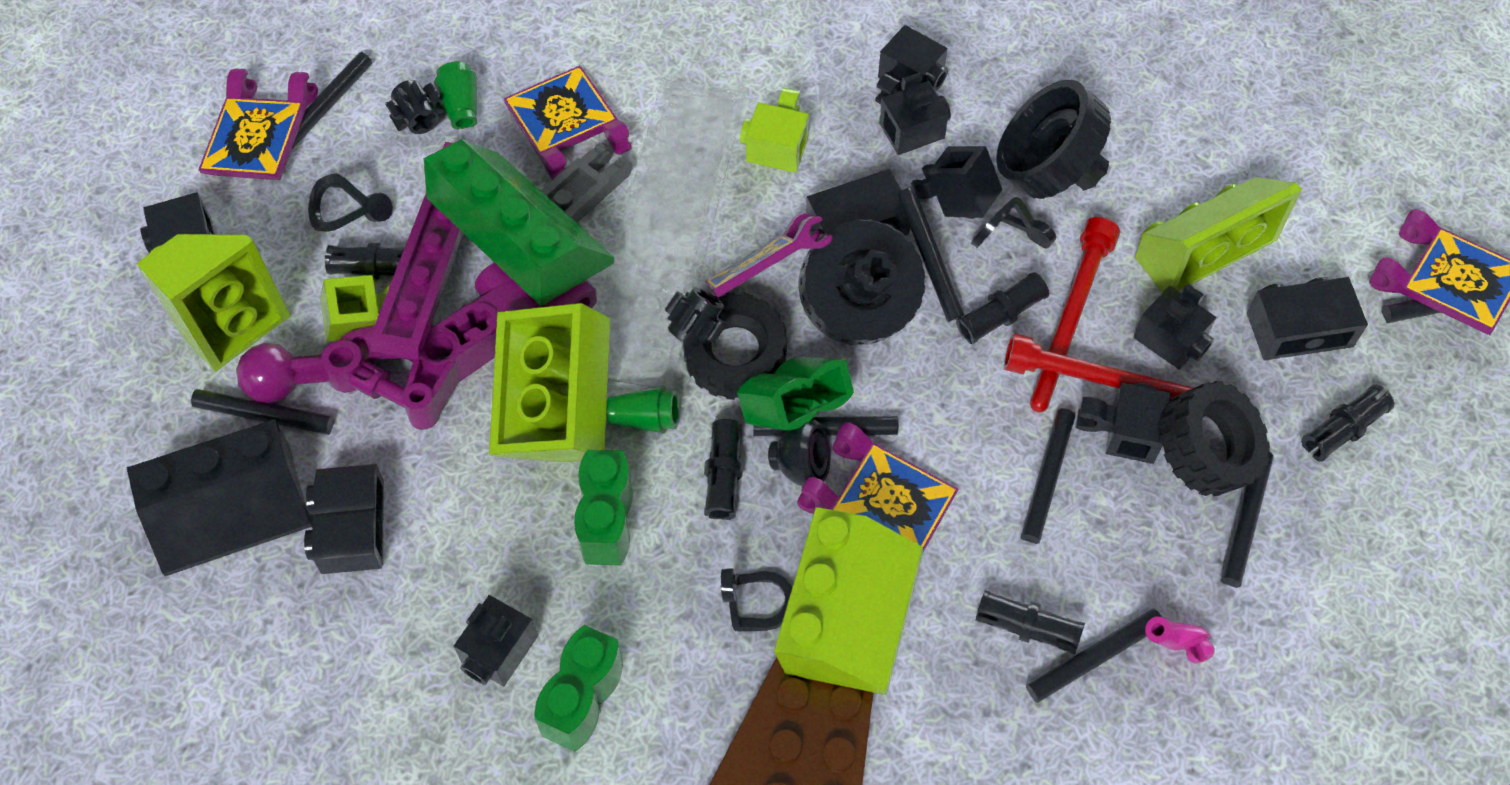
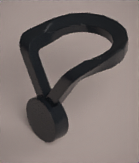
[308,173,393,232]
[971,197,1056,249]
[721,568,792,632]

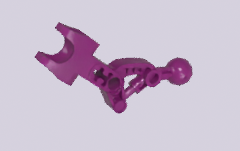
[236,262,597,430]

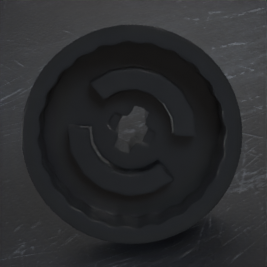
[996,80,1111,199]
[798,219,925,345]

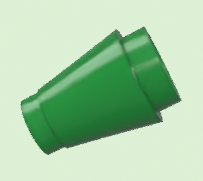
[434,61,477,130]
[606,386,680,434]

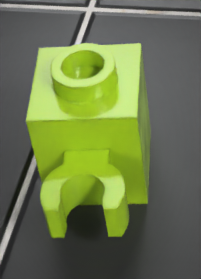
[740,87,809,173]
[320,275,390,342]

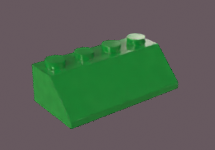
[423,139,614,306]

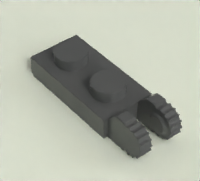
[541,142,633,223]

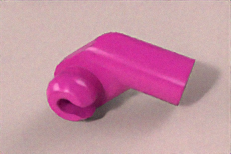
[1145,616,1215,664]

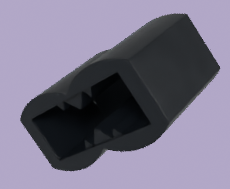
[304,464,384,574]

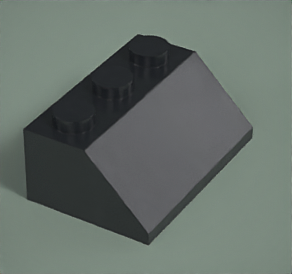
[126,419,312,576]

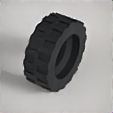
[683,292,787,400]
[1159,381,1270,497]

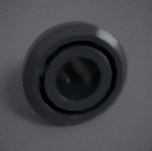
[768,420,831,486]

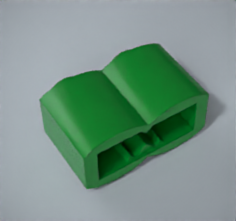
[737,356,854,430]
[574,450,633,565]
[534,625,623,752]

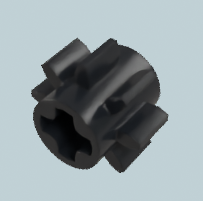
[385,80,444,134]
[665,287,727,347]

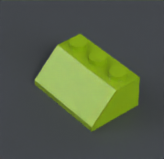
[1135,177,1302,292]
[136,234,291,372]
[489,303,610,462]
[774,507,923,695]

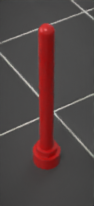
[1030,217,1121,413]
[1004,333,1194,402]

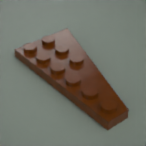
[709,657,873,785]

